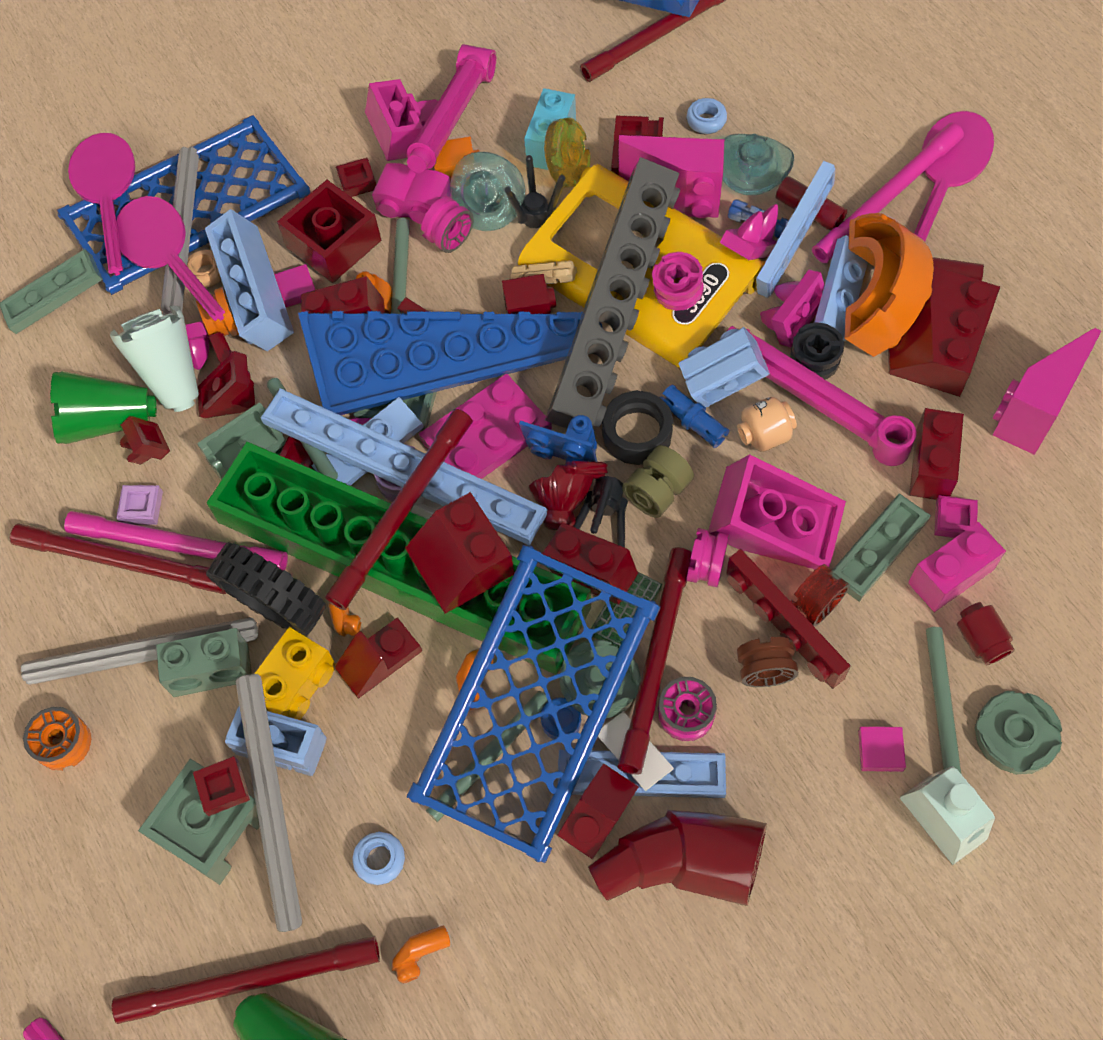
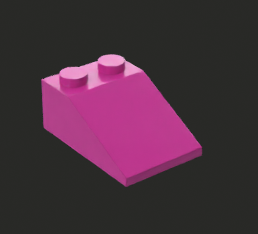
[619,135,725,218]
[992,328,1102,455]
[708,454,846,572]

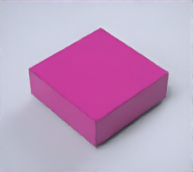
[274,264,315,308]
[934,495,978,538]
[858,727,906,772]

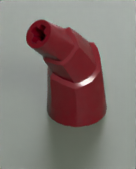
[588,810,767,906]

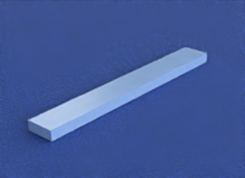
[261,388,547,546]

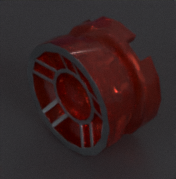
[790,564,850,627]

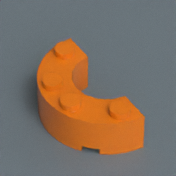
[844,213,934,357]

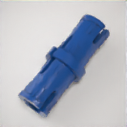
[660,384,730,448]

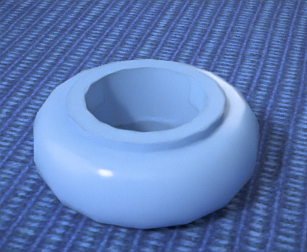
[686,98,727,134]
[352,831,405,885]

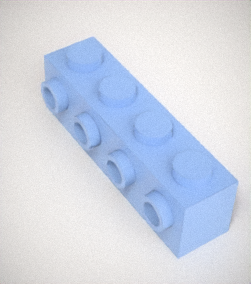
[205,209,294,351]

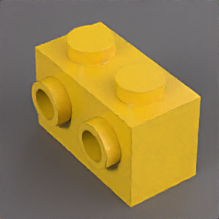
[254,627,335,720]

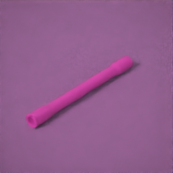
[812,123,964,263]
[64,511,288,570]

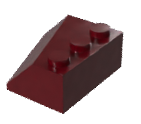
[888,266,1000,397]

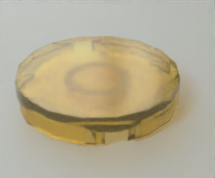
[544,118,591,188]

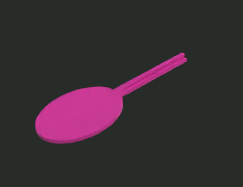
[914,111,994,241]
[68,133,135,276]
[116,196,225,321]

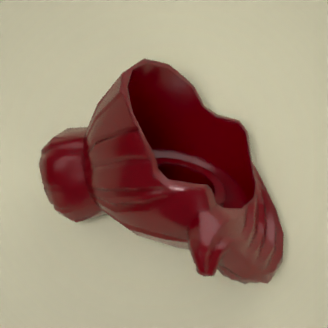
[528,461,608,530]

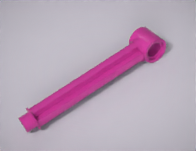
[407,44,497,173]
[727,326,916,466]

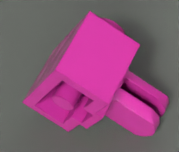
[365,79,438,161]

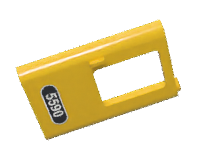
[518,164,765,368]

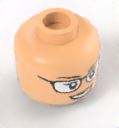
[737,397,797,452]

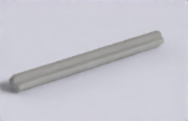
[161,146,199,315]
[21,617,258,685]
[235,674,302,932]

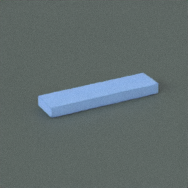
[756,161,835,298]
[558,750,726,798]

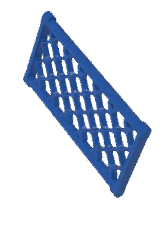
[57,115,311,295]
[406,545,660,863]

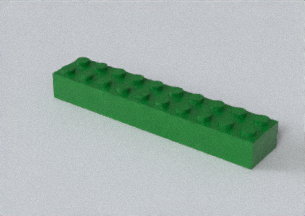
[207,442,591,675]

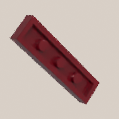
[726,549,851,689]

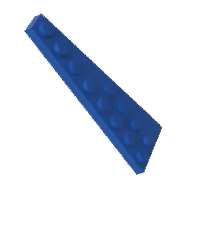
[298,311,603,415]

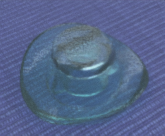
[722,134,794,195]
[450,152,526,231]

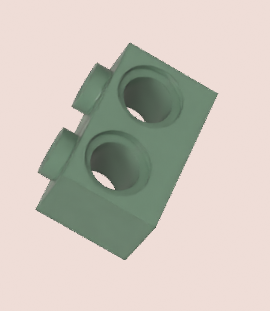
[156,628,252,697]

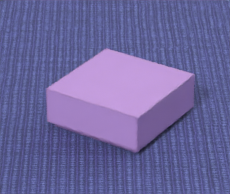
[116,485,163,525]

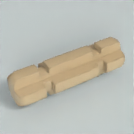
[510,260,577,284]

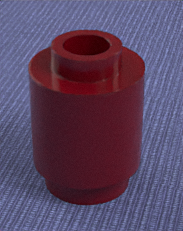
[956,602,1015,666]

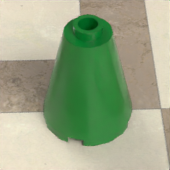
[50,371,157,444]
[233,993,347,1040]

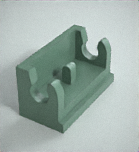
[197,402,286,480]

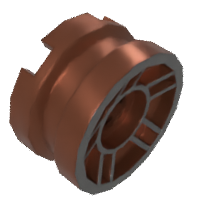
[737,637,799,687]

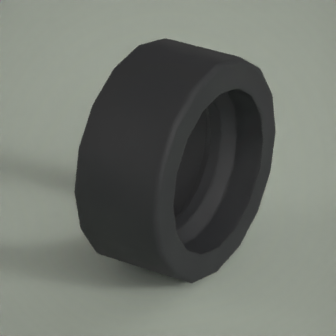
[602,390,673,465]

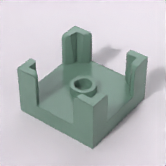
[138,758,260,885]

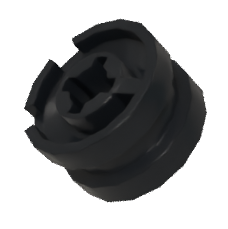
[790,322,844,380]

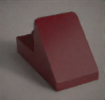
[197,351,255,419]
[334,617,422,699]
[557,763,639,860]

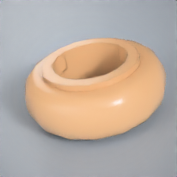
[187,249,221,288]

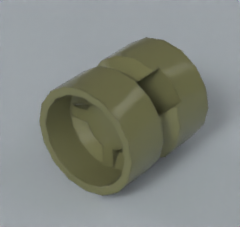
[622,445,694,518]

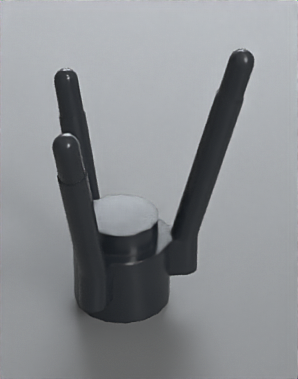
[504,155,566,228]
[573,476,628,548]

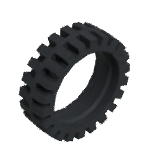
[206,542,327,637]

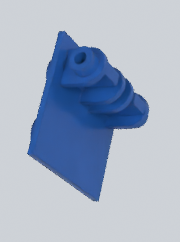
[519,415,598,463]

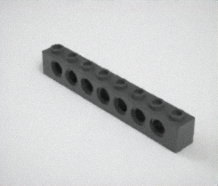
[545,157,680,429]

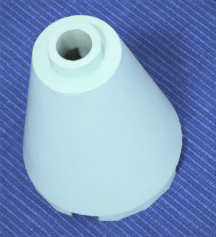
[110,306,199,412]

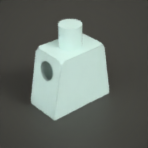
[900,766,995,865]

